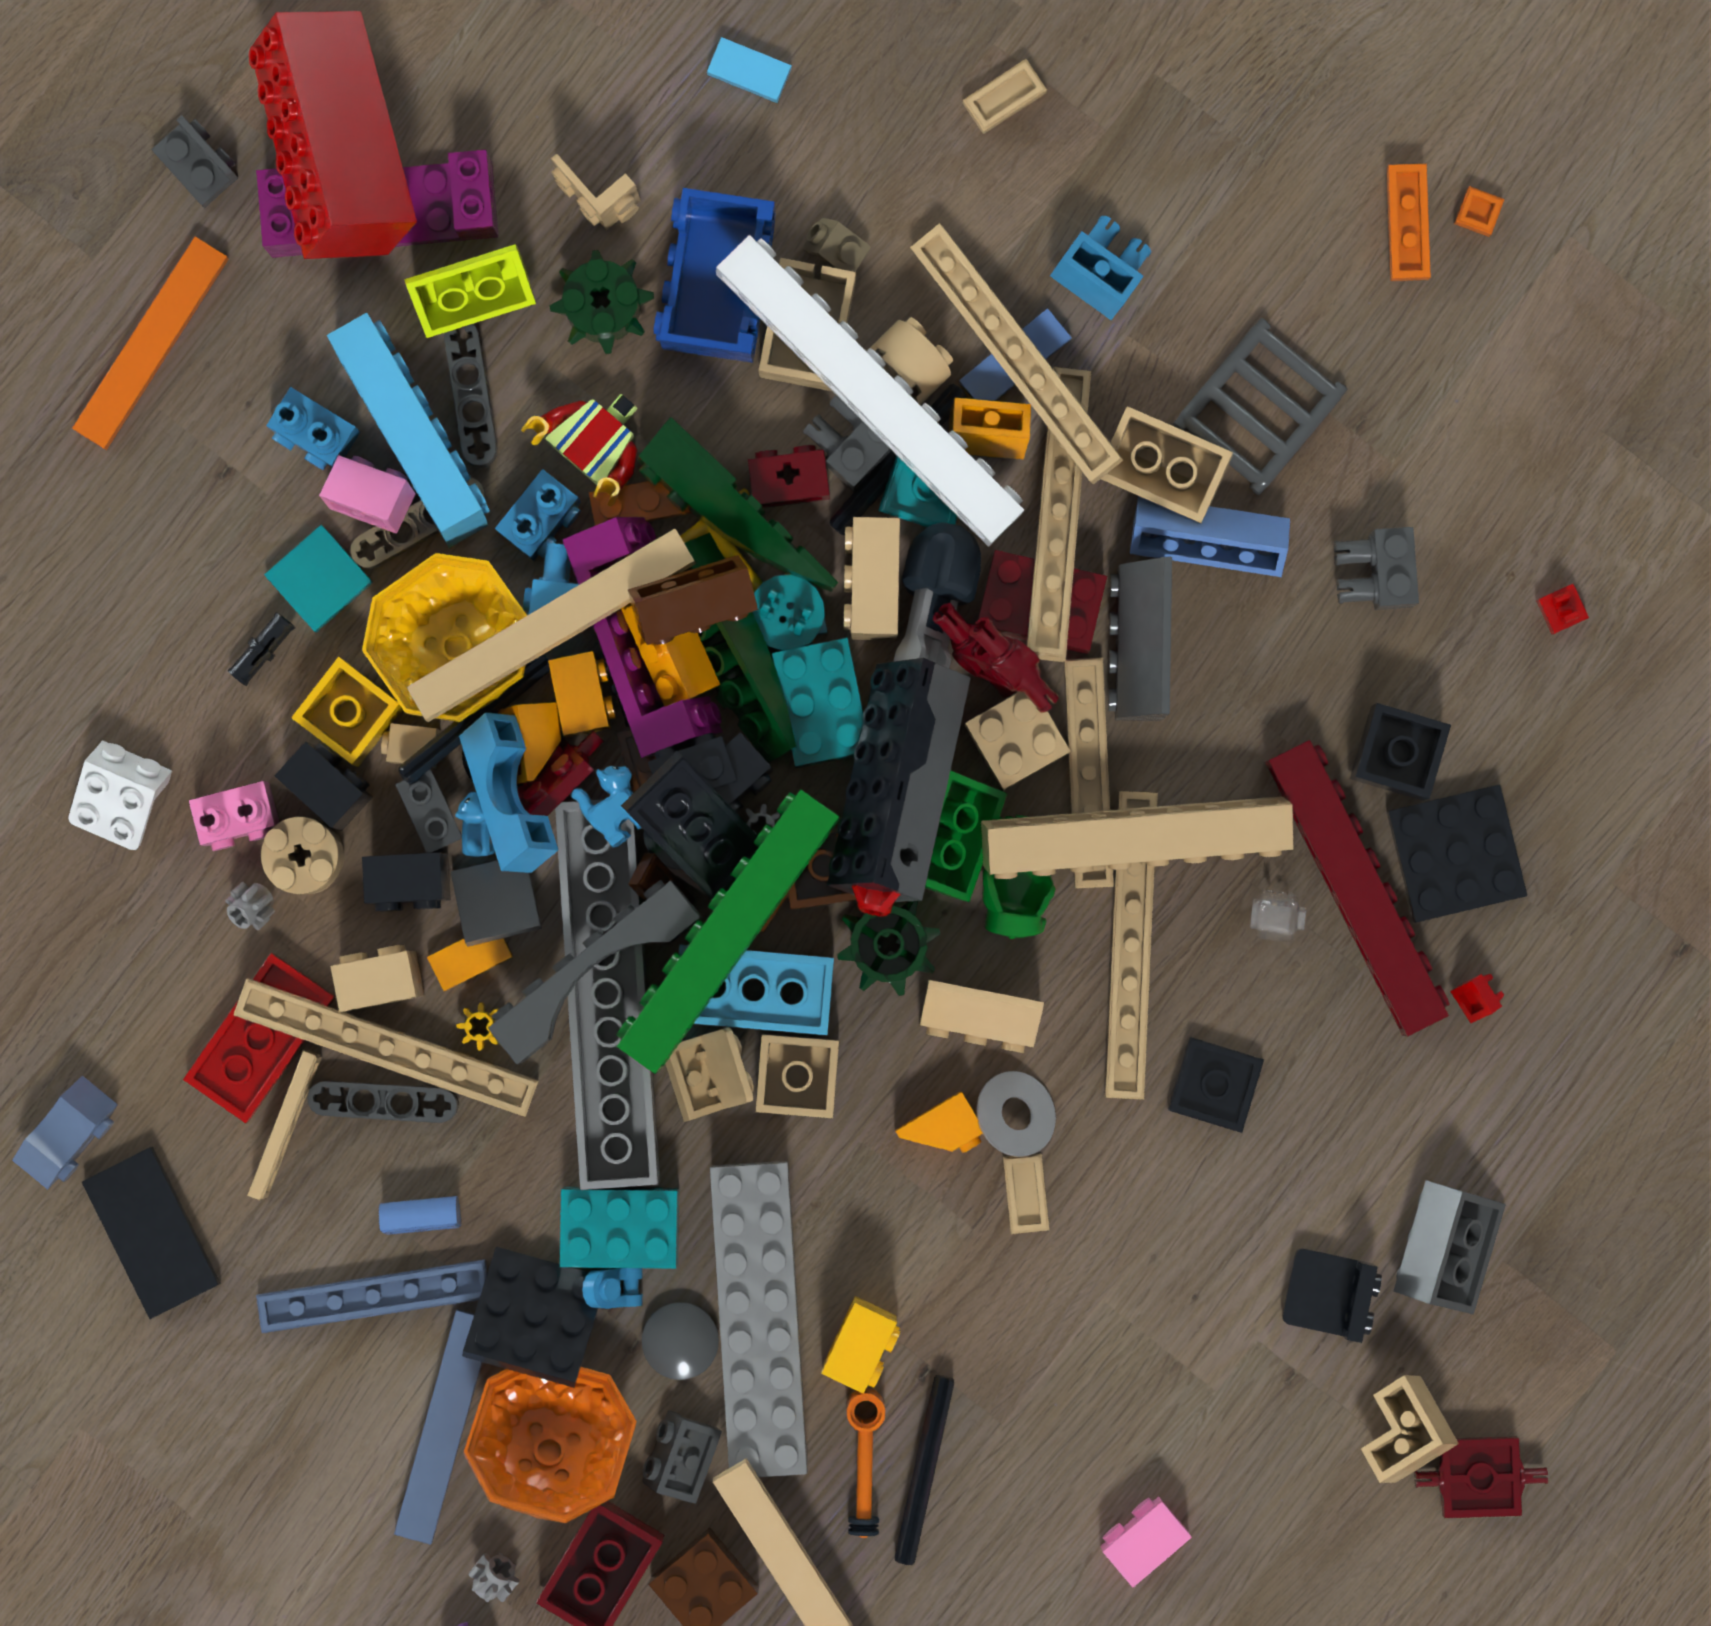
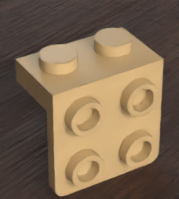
[551,154,641,231]
[665,1027,754,1122]

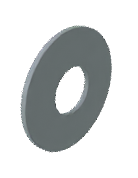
[977,1071,1056,1157]

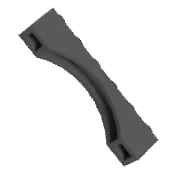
[488,880,703,1065]

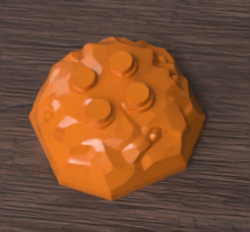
[464,1367,637,1523]

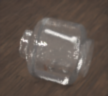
[1250,890,1307,942]

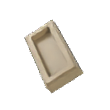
[962,59,1047,134]
[1003,1153,1049,1234]

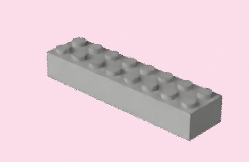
[710,1160,808,1477]

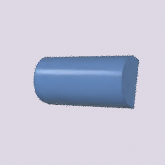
[379,1196,461,1235]

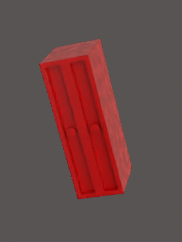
[249,11,417,259]

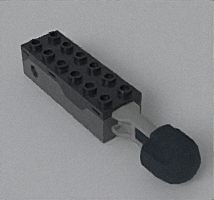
[827,522,981,917]

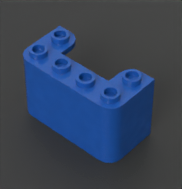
[654,188,776,363]

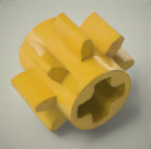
[456,1002,499,1051]

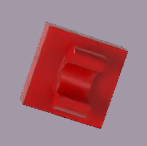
[1536,584,1589,635]
[1450,974,1504,1023]

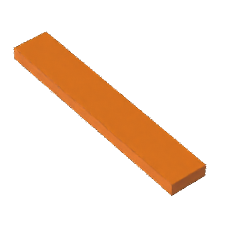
[72,236,229,451]

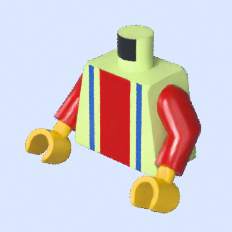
[521,394,638,506]

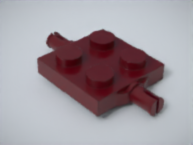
[517,730,604,816]
[1414,1436,1548,1518]

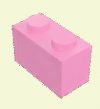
[319,455,416,534]
[1100,1496,1192,1587]

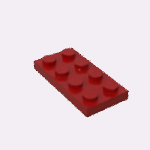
[183,953,336,1123]

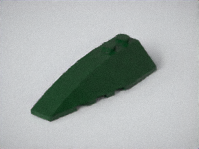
[638,417,838,592]
[683,532,796,763]

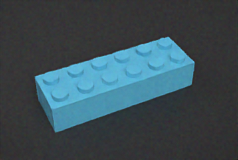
[327,313,490,548]

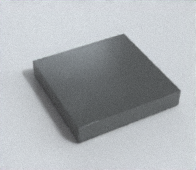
[450,860,542,947]

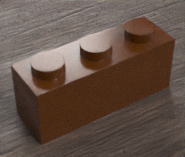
[628,555,758,645]

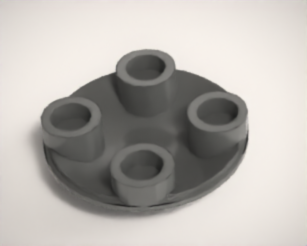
[642,1302,719,1380]

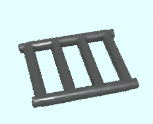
[1173,318,1348,495]

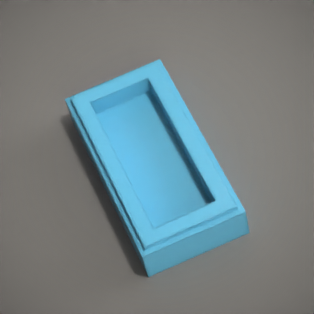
[707,37,792,103]

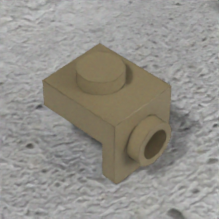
[803,218,871,272]

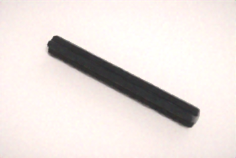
[829,384,966,535]
[398,654,550,784]
[895,1375,955,1565]

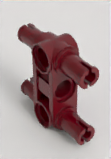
[932,603,1059,713]

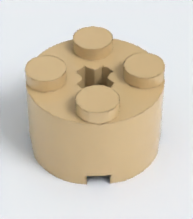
[870,317,953,405]
[261,817,344,895]

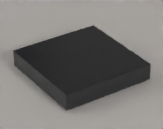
[1168,1037,1264,1133]

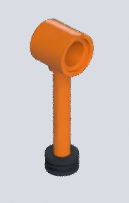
[846,1388,885,1538]

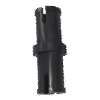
[227,612,295,686]

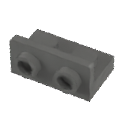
[151,115,238,208]
[395,770,462,853]
[642,1410,722,1504]

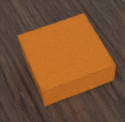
[1454,186,1505,237]

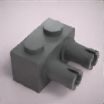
[803,395,892,492]
[1334,527,1419,610]

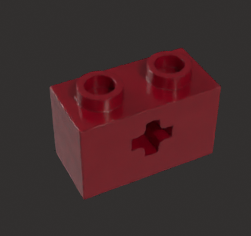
[748,445,830,508]

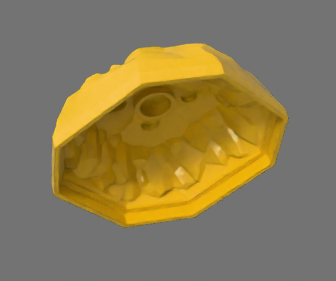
[362,553,527,722]

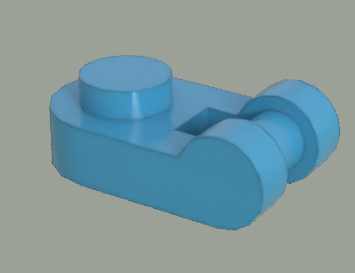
[582,1268,643,1309]

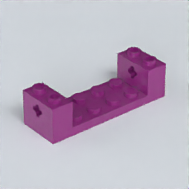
[256,150,499,258]
[562,517,722,758]

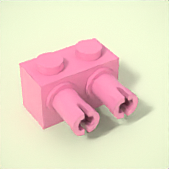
[189,781,279,851]

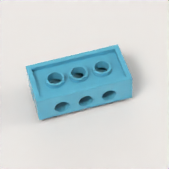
[679,945,834,1035]

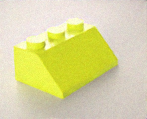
[404,244,536,338]

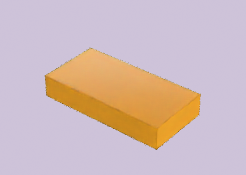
[427,938,513,991]

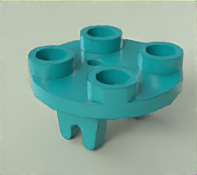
[753,574,825,651]

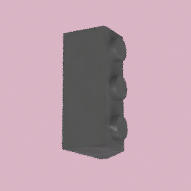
[1393,1180,1506,1315]

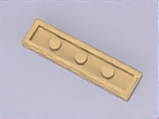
[247,1050,322,1200]

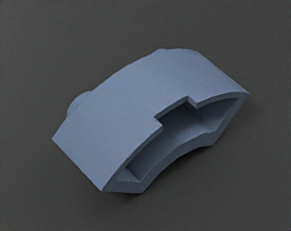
[12,1076,118,1190]

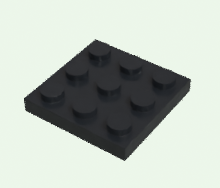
[1387,784,1528,923]
[462,1247,599,1388]

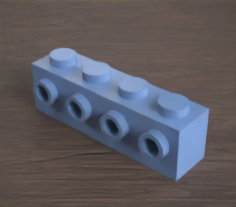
[1130,496,1290,577]

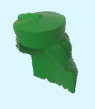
[982,814,1056,939]

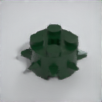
[549,250,655,354]
[837,901,941,996]

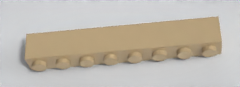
[981,796,1293,879]

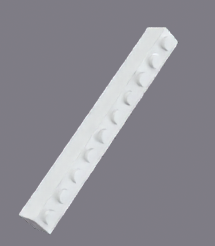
[716,235,1024,547]

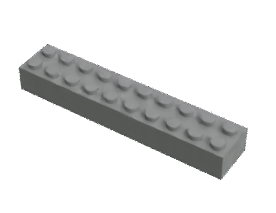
[555,799,660,1190]

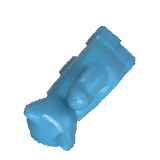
[571,766,642,848]
[455,792,495,857]

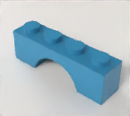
[459,712,559,873]

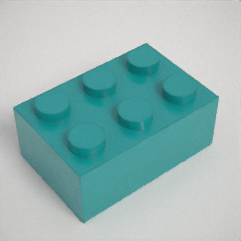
[772,638,863,769]
[560,1187,679,1269]

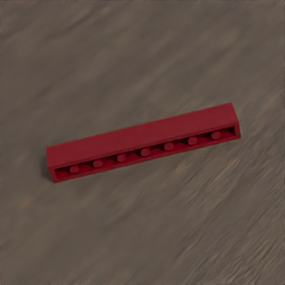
[1265,740,1450,1037]

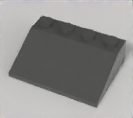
[1108,557,1172,721]

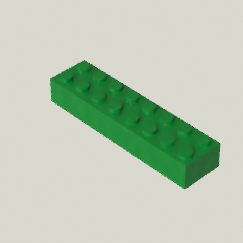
[616,789,840,1074]

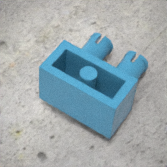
[1050,216,1151,320]
[266,387,360,471]
[495,469,581,561]
[523,543,580,615]

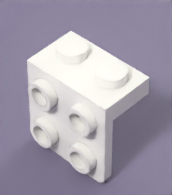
[68,740,172,850]

